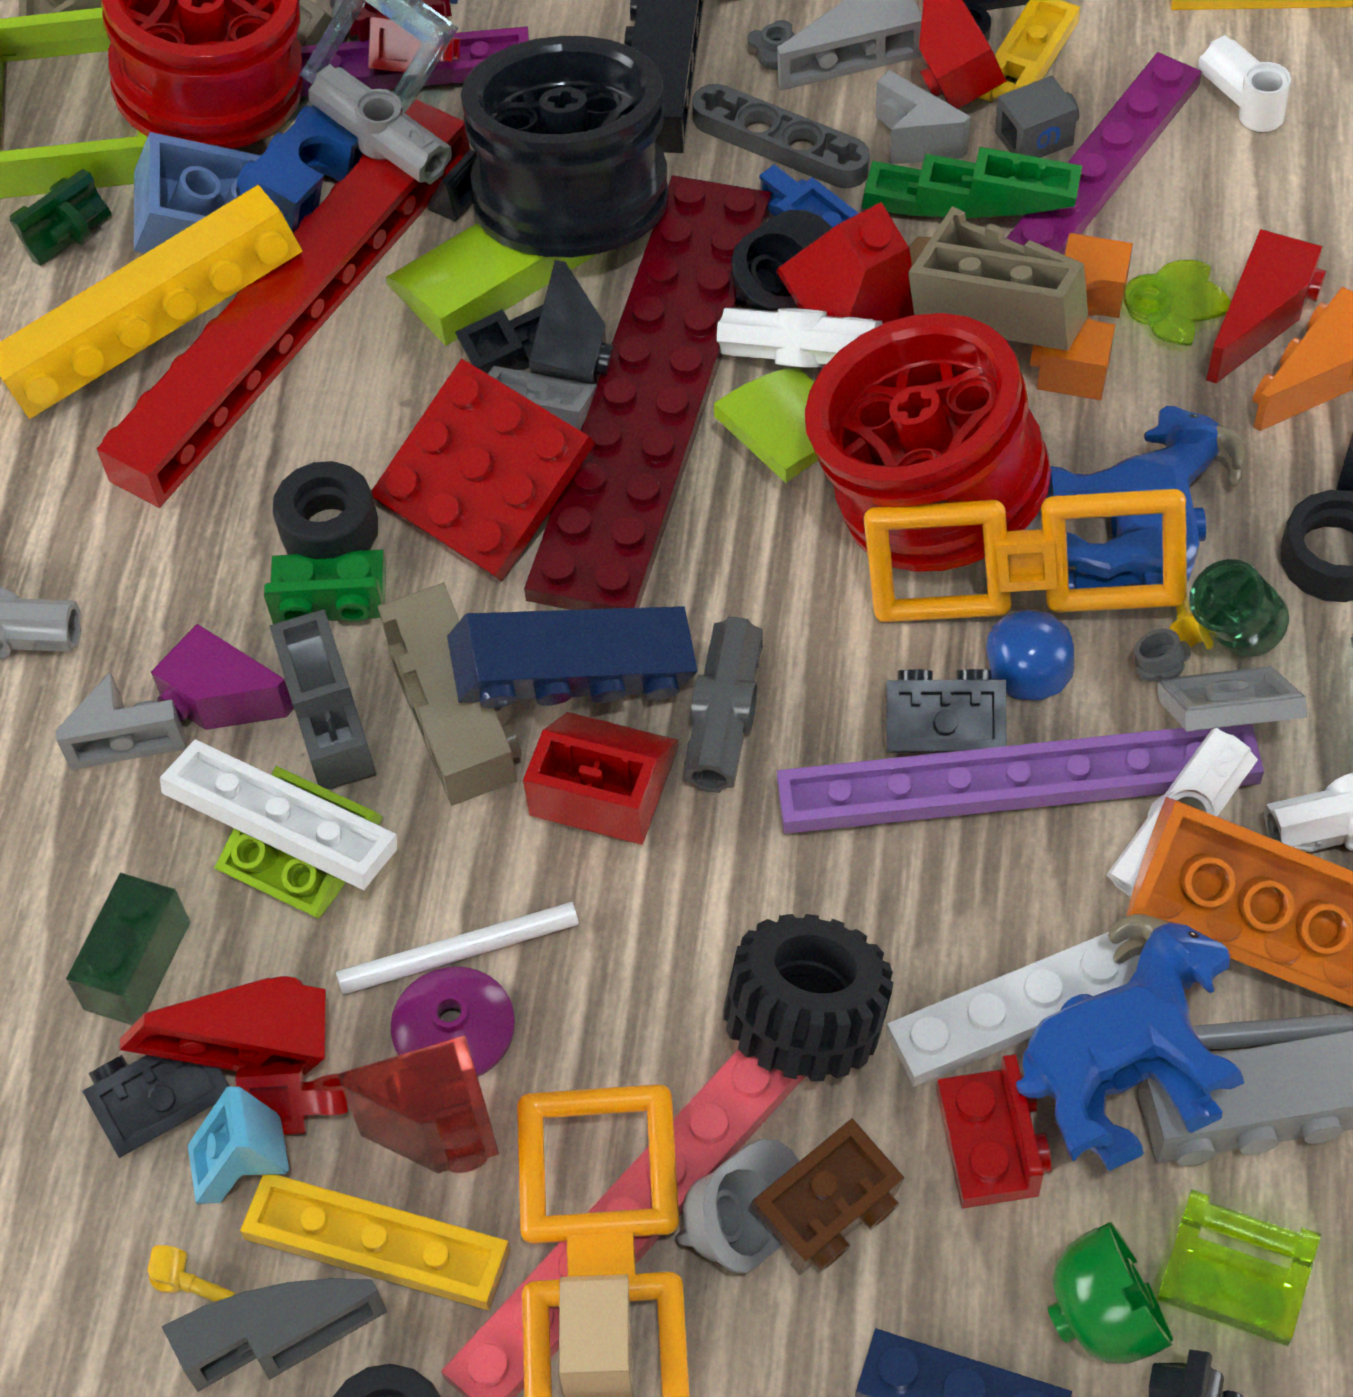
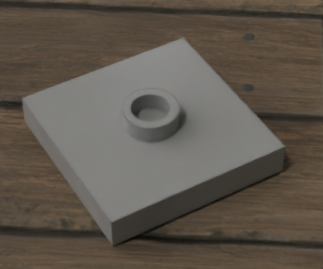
[1158,666,1307,731]

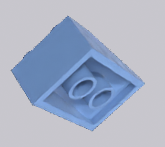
[134,132,261,253]

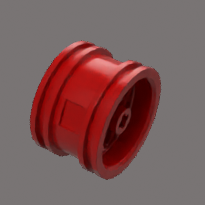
[100,0,303,149]
[804,313,1051,572]

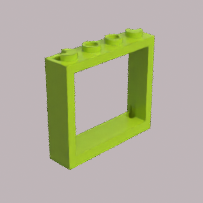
[0,8,147,199]

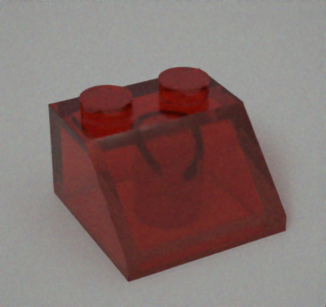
[338,1035,499,1174]

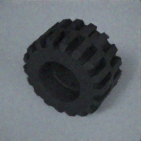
[723,914,894,1081]

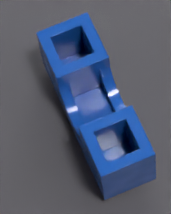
[237,105,363,233]

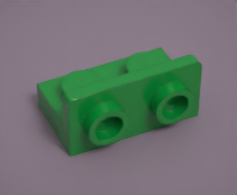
[264,549,386,624]

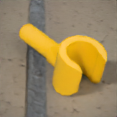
[1169,596,1214,650]
[147,1245,235,1302]

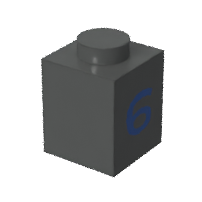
[995,76,1079,158]

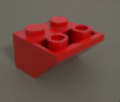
[523,712,679,845]

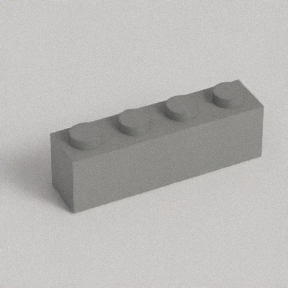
[1137,1031,1353,1166]

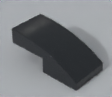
[455,305,543,374]

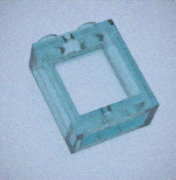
[300,0,458,112]

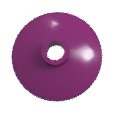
[391,967,515,1084]

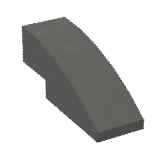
[269,609,376,789]
[161,1278,387,1392]

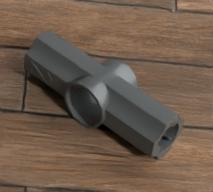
[684,616,763,793]

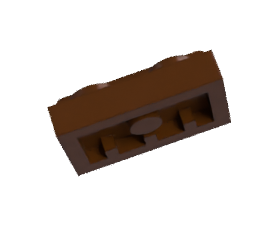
[751,1118,905,1275]

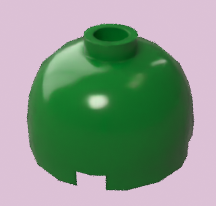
[1047,1222,1174,1364]

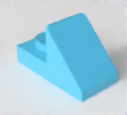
[188,1087,289,1204]

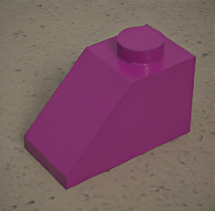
[151,624,294,730]

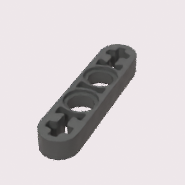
[692,84,870,188]

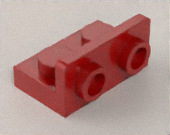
[936,1054,1052,1209]

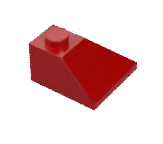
[776,202,915,324]

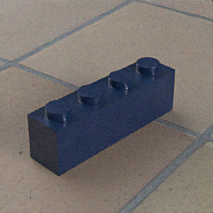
[447,606,698,708]

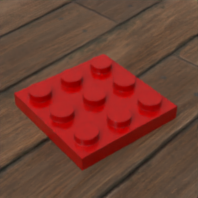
[371,358,596,582]

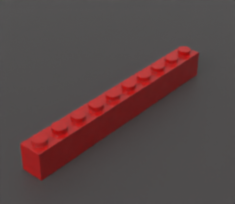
[96,99,470,509]

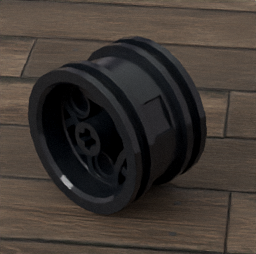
[461,36,669,258]

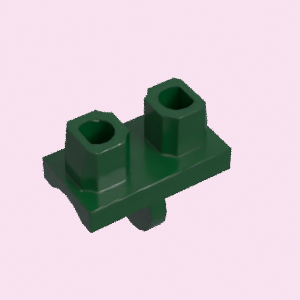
[10,169,112,266]

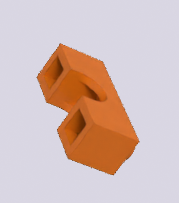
[1030,233,1133,400]

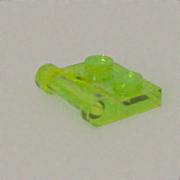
[1157,1189,1321,1346]

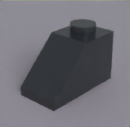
[529,260,614,384]

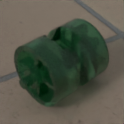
[1189,559,1289,657]

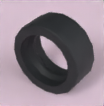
[1281,490,1353,602]

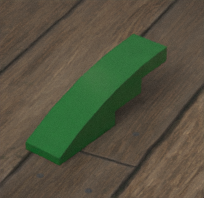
[861,146,1082,218]

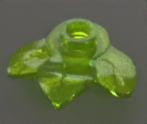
[1124,259,1231,346]

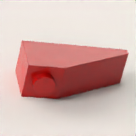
[919,0,1007,109]
[1206,229,1327,384]
[119,976,326,1076]

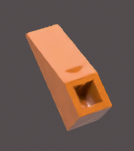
[1252,286,1353,431]

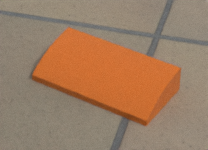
[1126,797,1353,1007]

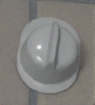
[676,1139,799,1273]

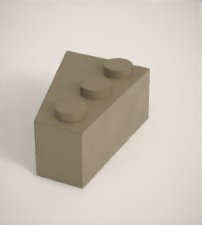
[908,207,1088,351]
[378,582,522,806]

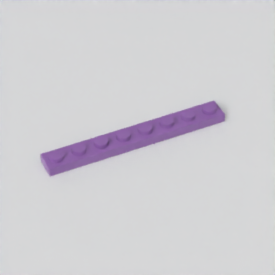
[777,724,1264,834]

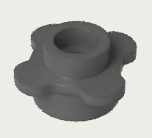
[748,20,795,70]

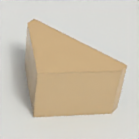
[559,1274,635,1397]

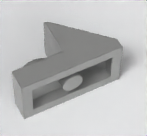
[876,70,970,164]
[56,673,186,770]

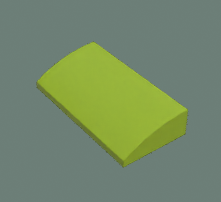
[386,223,597,346]

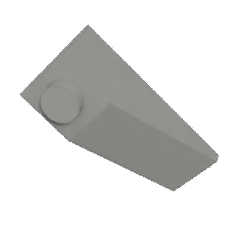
[777,0,922,90]

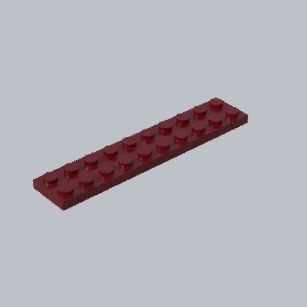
[524,175,771,610]

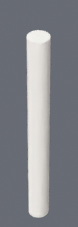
[336,902,579,995]

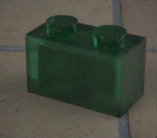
[66,872,191,1025]

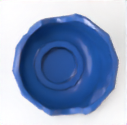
[986,610,1074,700]

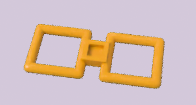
[864,489,1187,622]
[517,1084,690,1397]

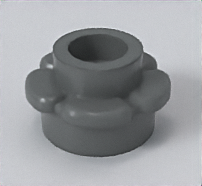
[1134,628,1191,682]

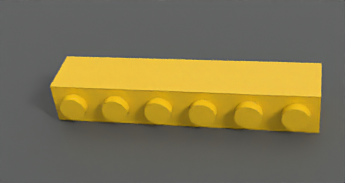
[0,185,303,419]

